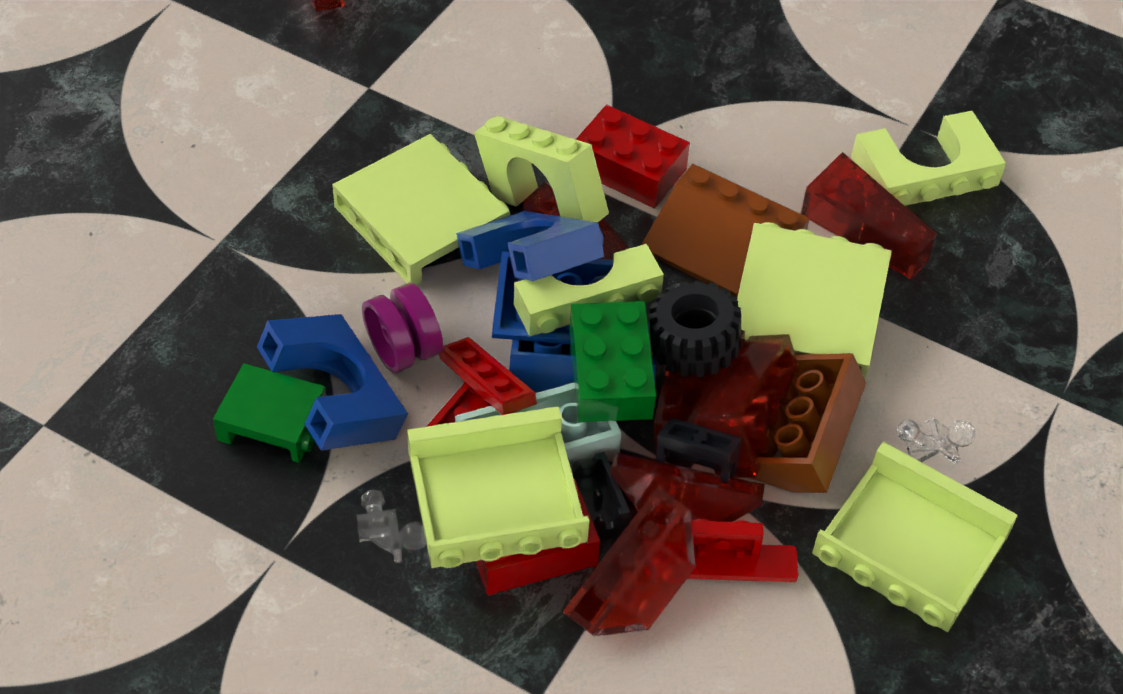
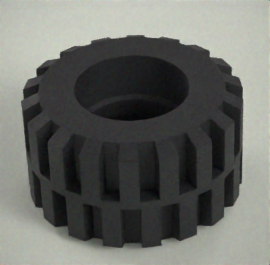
[649,281,741,377]

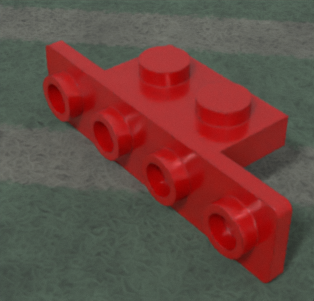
[643,519,799,582]

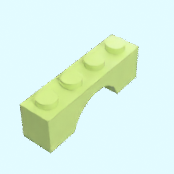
[514,244,664,337]

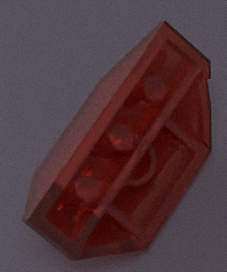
[610,453,765,525]
[562,486,696,637]

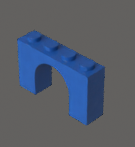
[456,211,605,281]
[257,314,408,451]

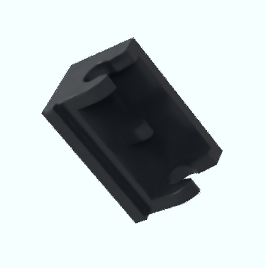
[656,417,742,484]
[572,451,630,542]

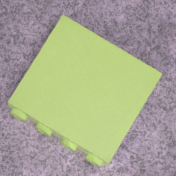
[332,134,510,285]
[737,222,892,378]
[407,406,589,568]
[812,441,1018,632]

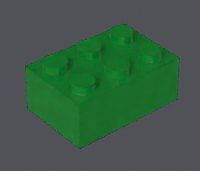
[569,301,656,423]

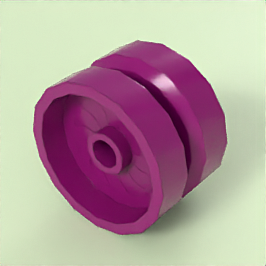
[362,282,443,373]

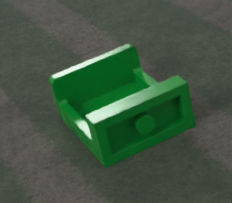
[213,363,326,463]

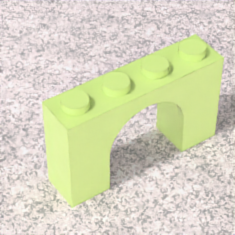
[851,111,1006,211]
[474,116,609,222]

